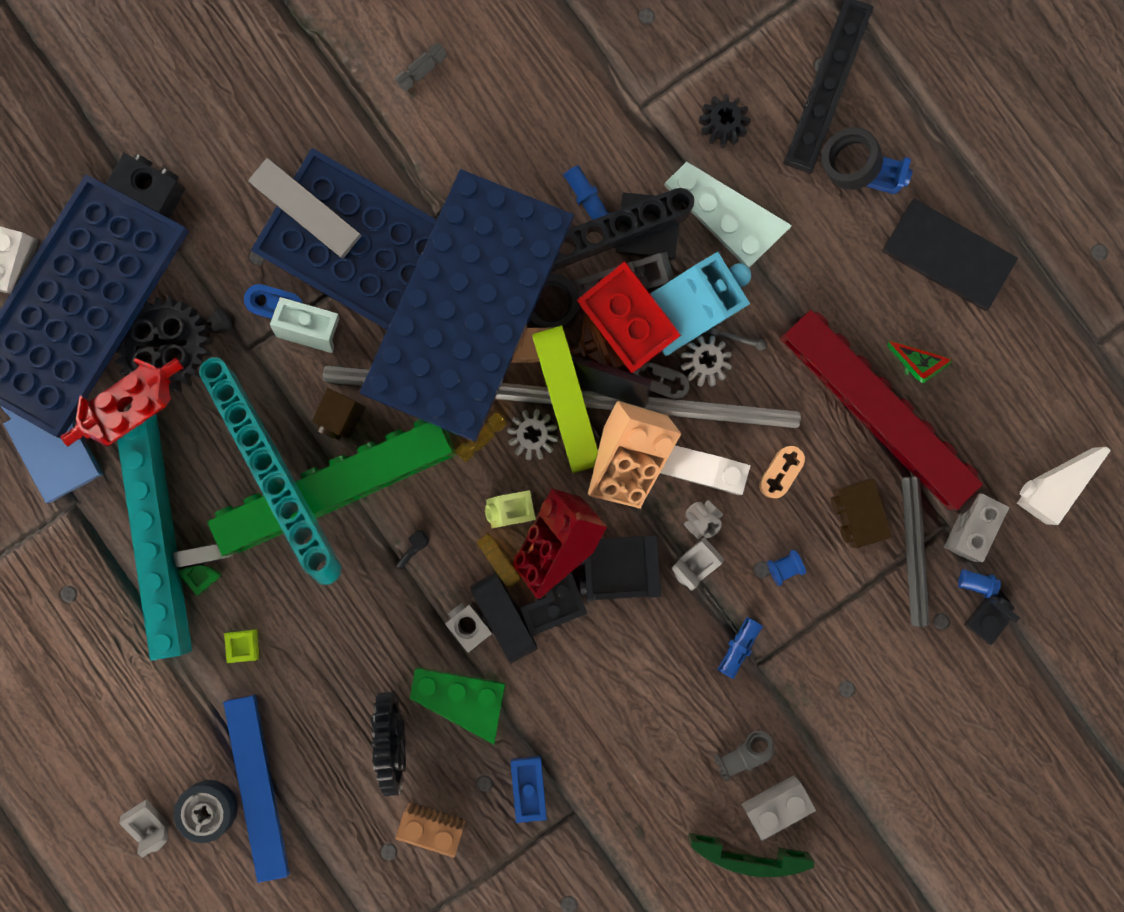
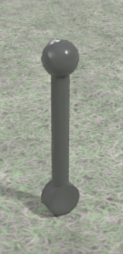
[706,328,767,351]

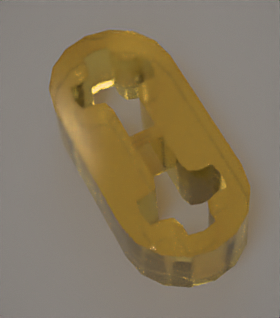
[476,533,521,588]

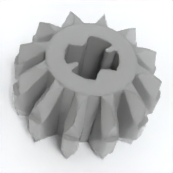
[681,336,732,387]
[507,409,558,461]

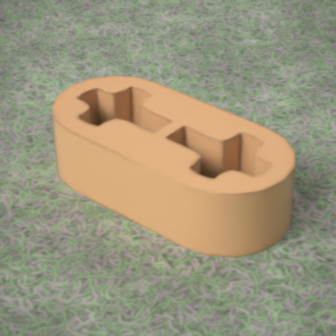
[759,446,805,498]

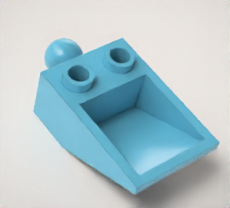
[651,252,751,356]

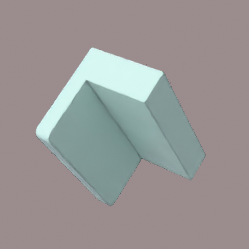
[270,297,340,353]

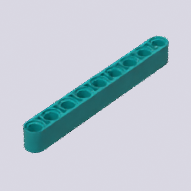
[199,357,341,585]

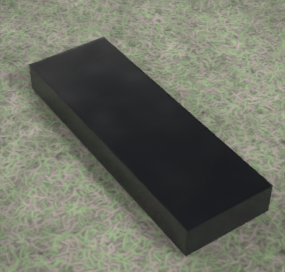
[571,354,652,408]

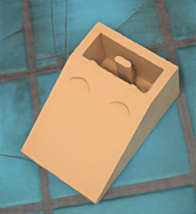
[588,401,681,508]

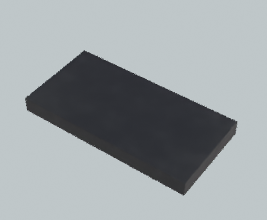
[882,198,1018,311]

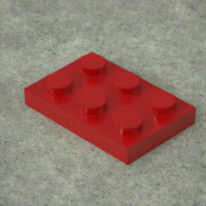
[577,262,682,373]

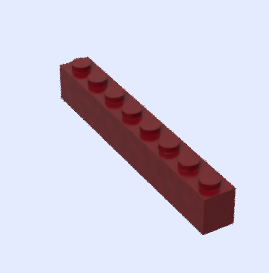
[780,309,983,510]

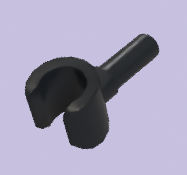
[396,530,429,569]

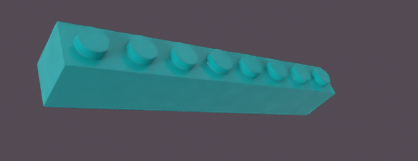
[117,415,192,661]

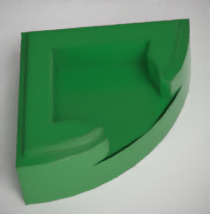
[178,565,223,596]

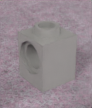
[445,602,493,653]

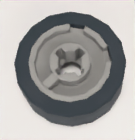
[174,780,238,843]

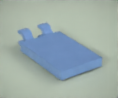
[0,405,103,503]

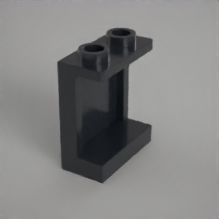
[579,535,661,602]

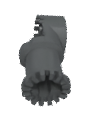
[714,731,775,782]

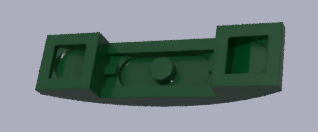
[688,832,815,877]

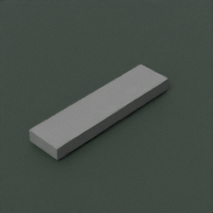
[248,158,362,259]

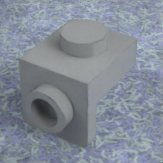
[672,537,725,590]
[119,799,169,858]

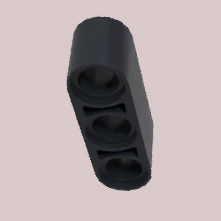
[470,572,538,664]

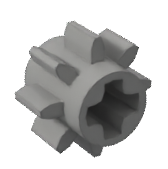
[684,500,723,539]

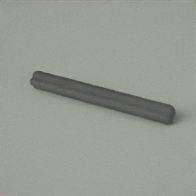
[902,477,930,627]

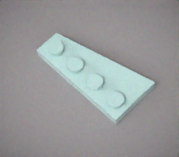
[664,162,792,268]

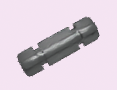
[395,42,447,91]

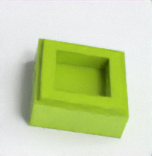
[224,629,259,663]

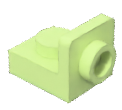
[485,490,536,528]

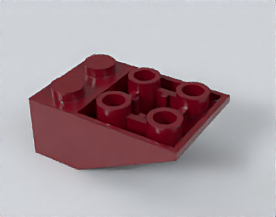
[512,488,607,599]

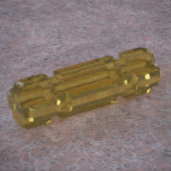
[455,413,507,462]

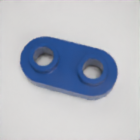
[244,284,304,319]

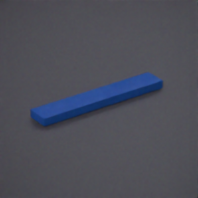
[223,694,290,883]

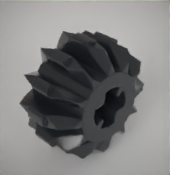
[699,94,751,148]

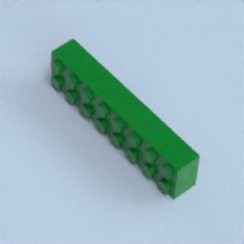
[207,420,458,556]

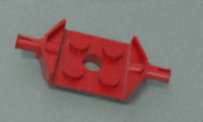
[60,357,184,447]

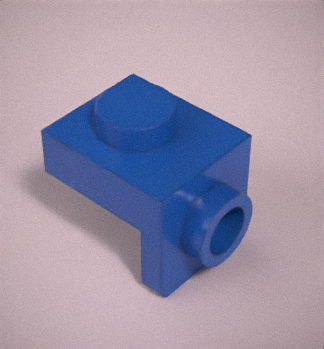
[866,156,913,195]

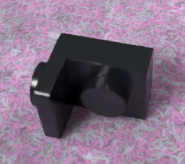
[964,597,1020,645]

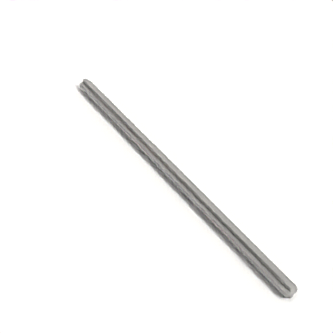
[323,366,801,428]

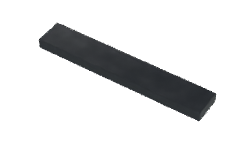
[783,0,874,174]

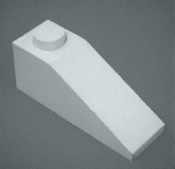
[660,446,751,495]
[1017,447,1111,525]

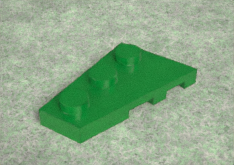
[410,667,505,744]

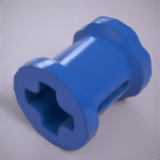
[767,549,806,586]

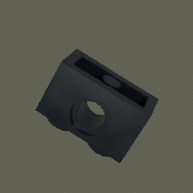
[106,152,186,218]

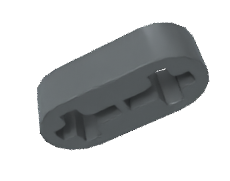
[634,362,689,400]

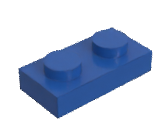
[510,756,547,823]

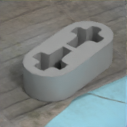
[173,544,233,568]

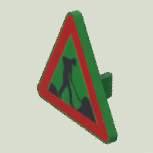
[887,341,952,383]

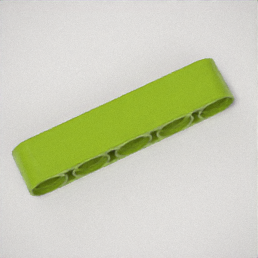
[532,325,598,474]

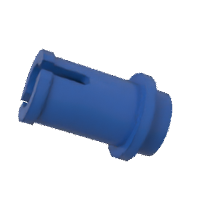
[958,569,1001,598]

